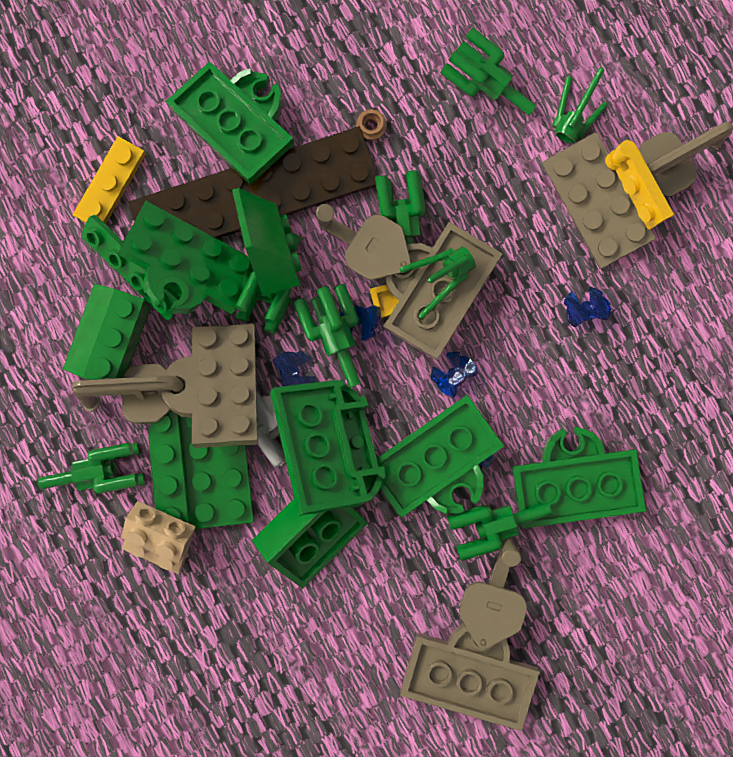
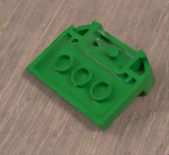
[270,380,385,516]
[148,411,255,529]

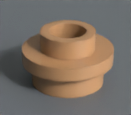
[356,109,387,141]

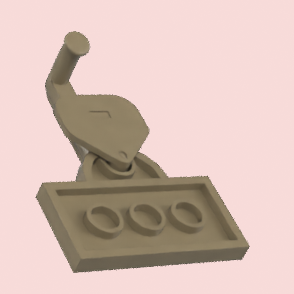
[541,122,733,269]
[316,204,503,361]
[71,324,258,448]
[400,538,540,731]

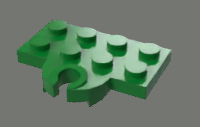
[165,61,295,185]
[117,201,253,316]
[377,395,504,518]
[511,427,646,529]

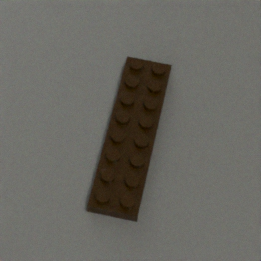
[128,126,377,239]

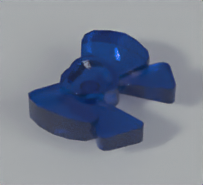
[564,287,611,327]
[339,301,381,341]
[273,351,316,386]
[431,351,478,398]

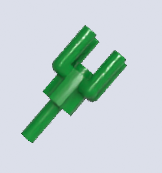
[440,27,536,116]
[375,170,426,272]
[235,233,301,334]
[293,284,361,388]
[38,442,146,494]
[447,503,552,561]

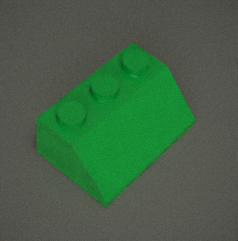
[232,188,302,296]
[63,283,152,380]
[252,499,368,589]

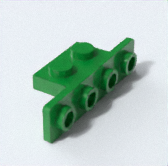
[81,214,179,320]

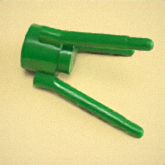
[552,67,607,144]
[400,246,476,319]

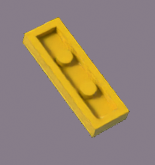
[72,136,146,224]

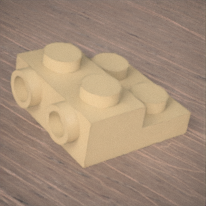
[121,501,195,574]

